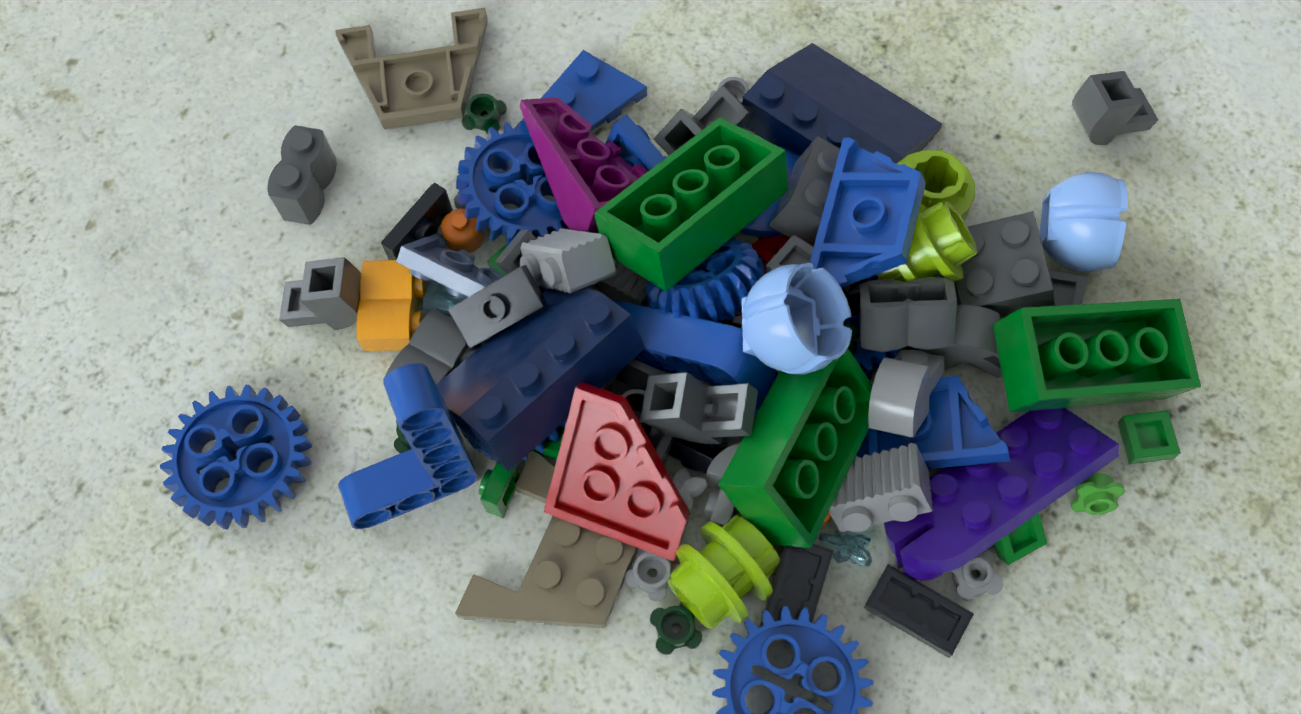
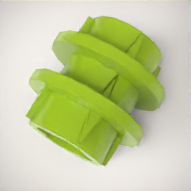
[897,148,975,222]
[877,201,977,283]
[667,515,780,629]

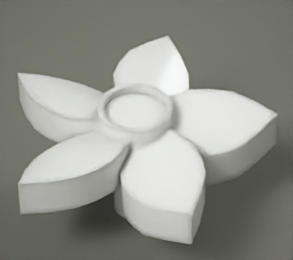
[673,467,708,511]

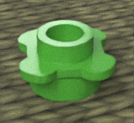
[1071,473,1125,515]

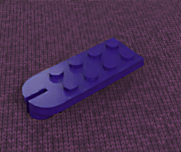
[884,408,1119,581]

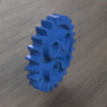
[456,121,569,247]
[160,384,312,530]
[712,606,873,714]

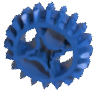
[645,239,765,323]

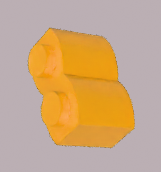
[356,260,427,351]

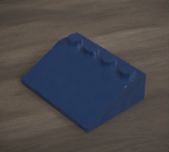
[742,43,942,164]
[436,288,645,472]

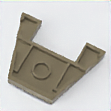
[335,7,488,130]
[455,451,638,628]

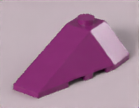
[519,97,648,234]

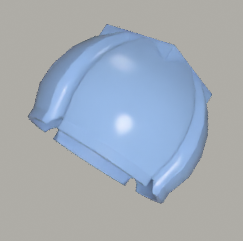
[1040,172,1128,272]
[742,263,852,374]

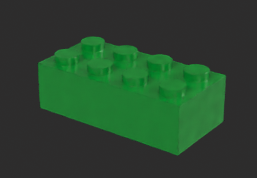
[594,117,788,292]
[992,299,1201,412]
[718,348,873,548]

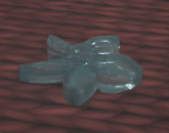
[818,527,872,567]

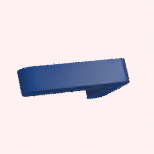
[611,299,779,417]
[338,363,477,529]

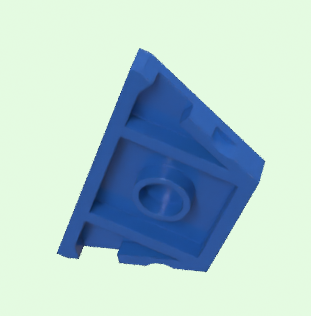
[809,137,926,288]
[856,375,1010,469]

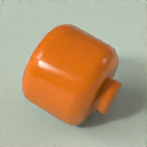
[441,208,485,253]

